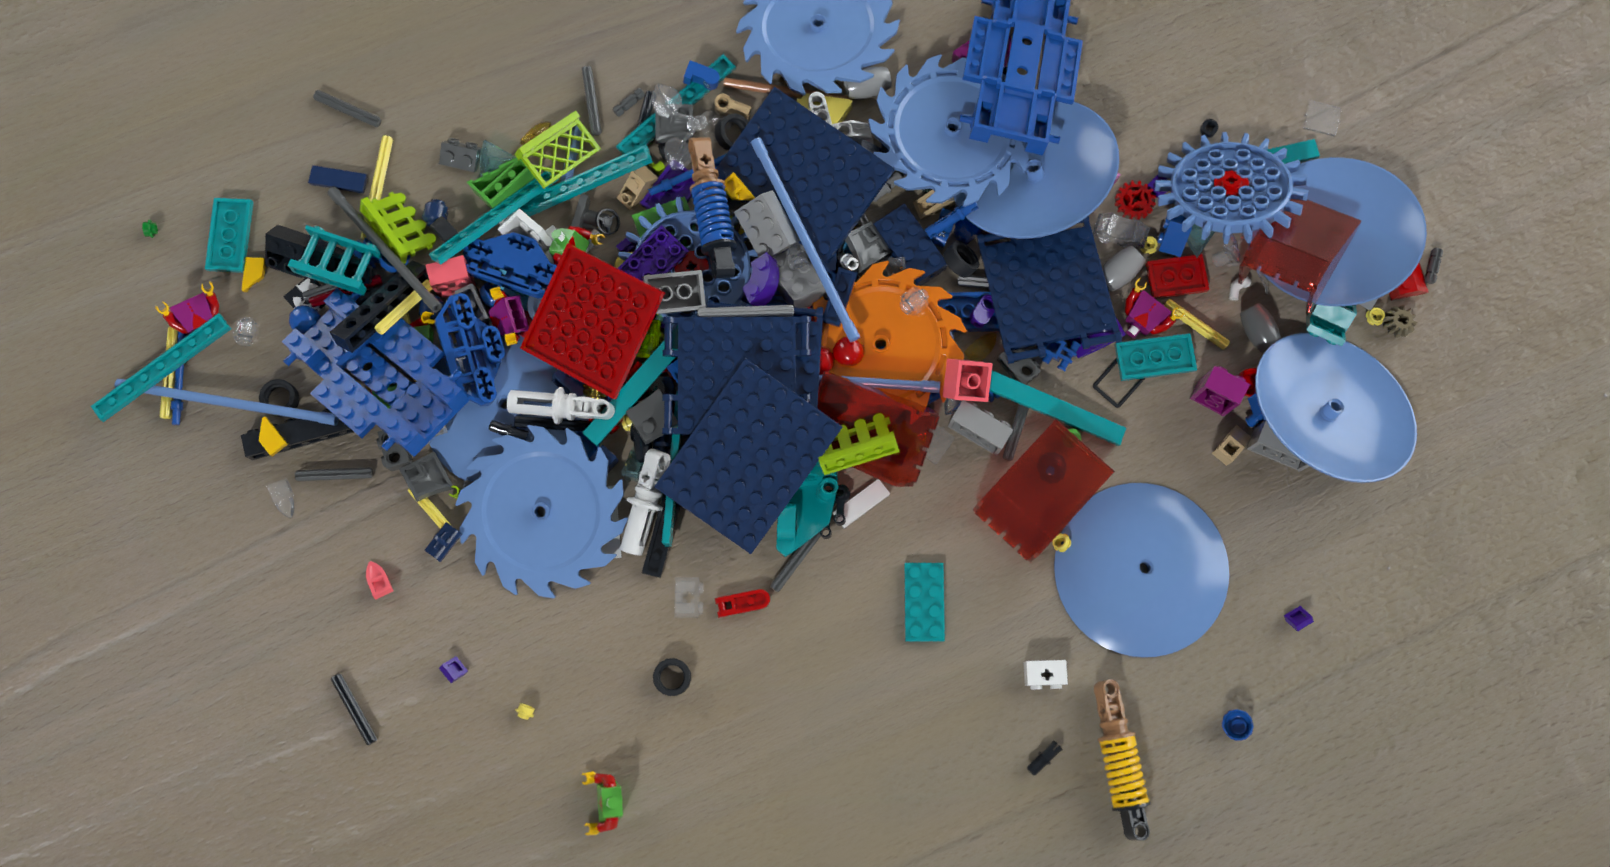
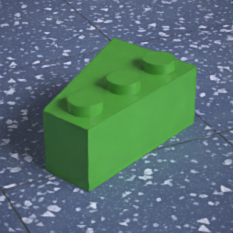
[467,157,535,209]

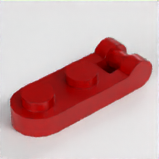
[715,589,770,618]

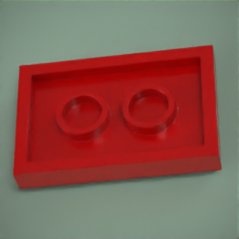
[1146,254,1210,299]

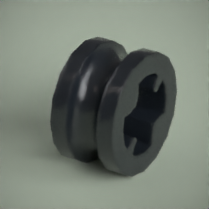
[1200,119,1219,138]

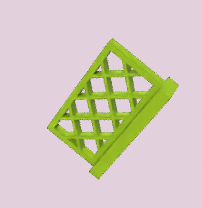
[514,110,601,189]

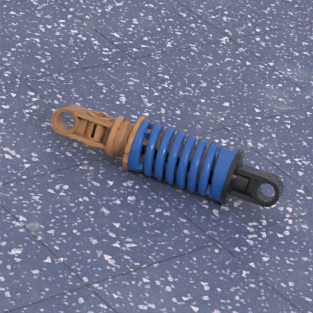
[688,137,737,279]

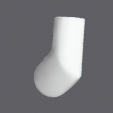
[1229,276,1251,301]

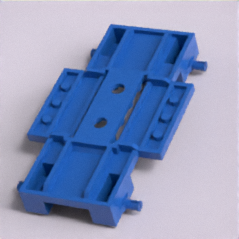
[959,0,1083,155]
[282,288,470,457]

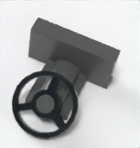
[571,194,620,235]

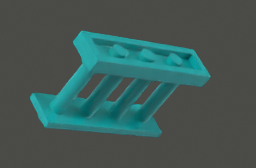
[288,225,382,296]

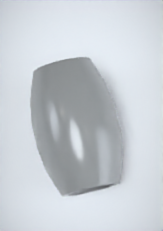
[844,66,892,99]
[1102,246,1146,292]

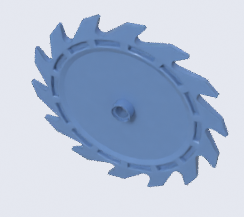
[736,0,900,95]
[868,54,1029,207]
[455,425,628,598]

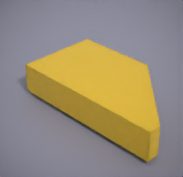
[724,172,755,201]
[242,257,266,292]
[259,416,288,457]

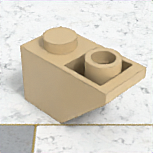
[617,166,658,210]
[1212,425,1251,466]

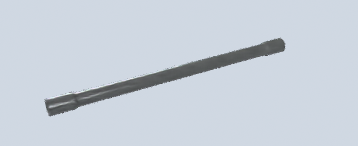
[328,187,442,313]

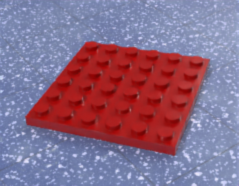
[520,243,665,399]

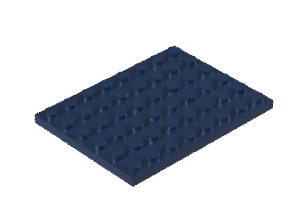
[716,87,895,263]
[654,358,843,554]

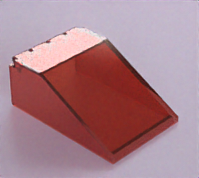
[1238,199,1362,313]
[817,371,940,487]
[973,419,1115,563]

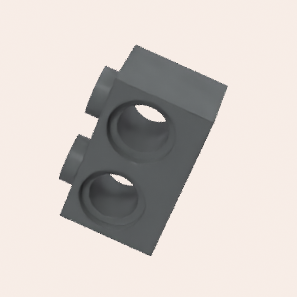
[997,348,1041,385]
[376,430,413,471]

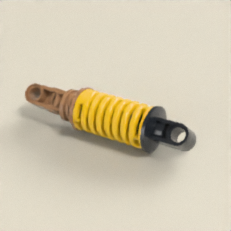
[1094,679,1151,841]

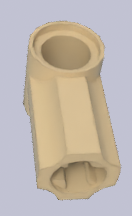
[715,94,752,120]

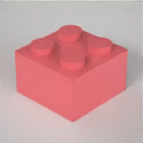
[426,255,476,298]
[943,358,993,402]

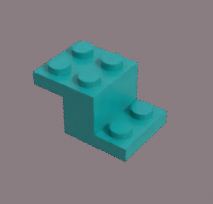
[1306,304,1357,346]

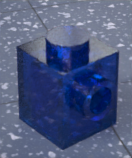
[953,218,983,245]

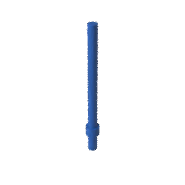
[648,154,726,196]
[171,331,186,425]

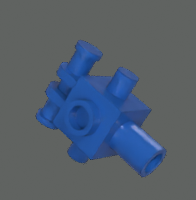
[1042,340,1081,372]

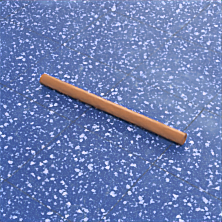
[723,78,851,100]

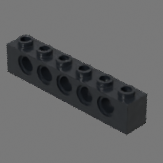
[330,260,429,353]

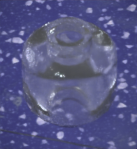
[900,287,929,316]
[232,317,260,347]

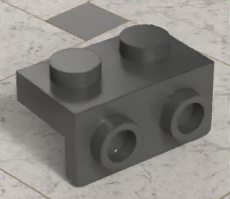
[439,138,483,172]

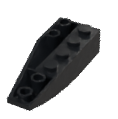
[265,225,372,284]

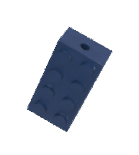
[874,204,947,286]

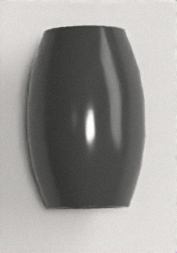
[1240,303,1281,353]

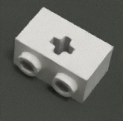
[1024,660,1068,690]

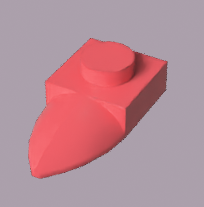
[366,561,394,600]

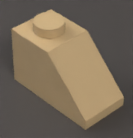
[914,189,956,219]

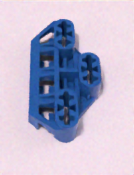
[462,232,557,299]
[434,293,505,406]

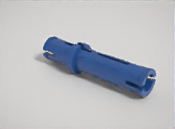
[924,202,979,239]

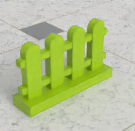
[360,192,436,264]
[818,413,899,475]

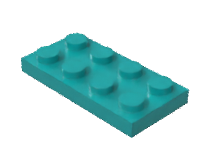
[205,198,253,273]
[1114,333,1197,381]
[904,563,945,642]

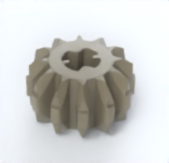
[1383,305,1417,338]

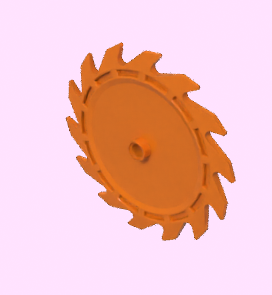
[813,261,967,430]

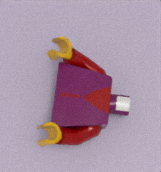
[1125,278,1185,338]
[155,281,219,334]
[489,286,529,346]

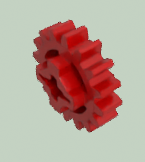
[1114,180,1156,221]

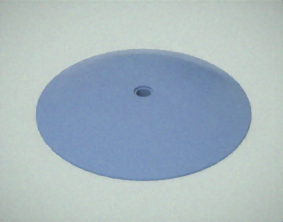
[954,101,1119,239]
[1248,158,1427,306]
[429,333,593,481]
[1255,333,1417,483]
[1054,483,1229,657]

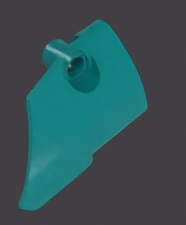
[776,461,838,557]

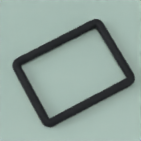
[1093,358,1145,408]

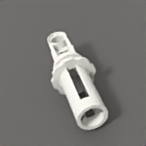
[507,387,615,424]
[620,449,671,556]

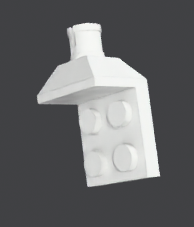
[498,209,552,252]

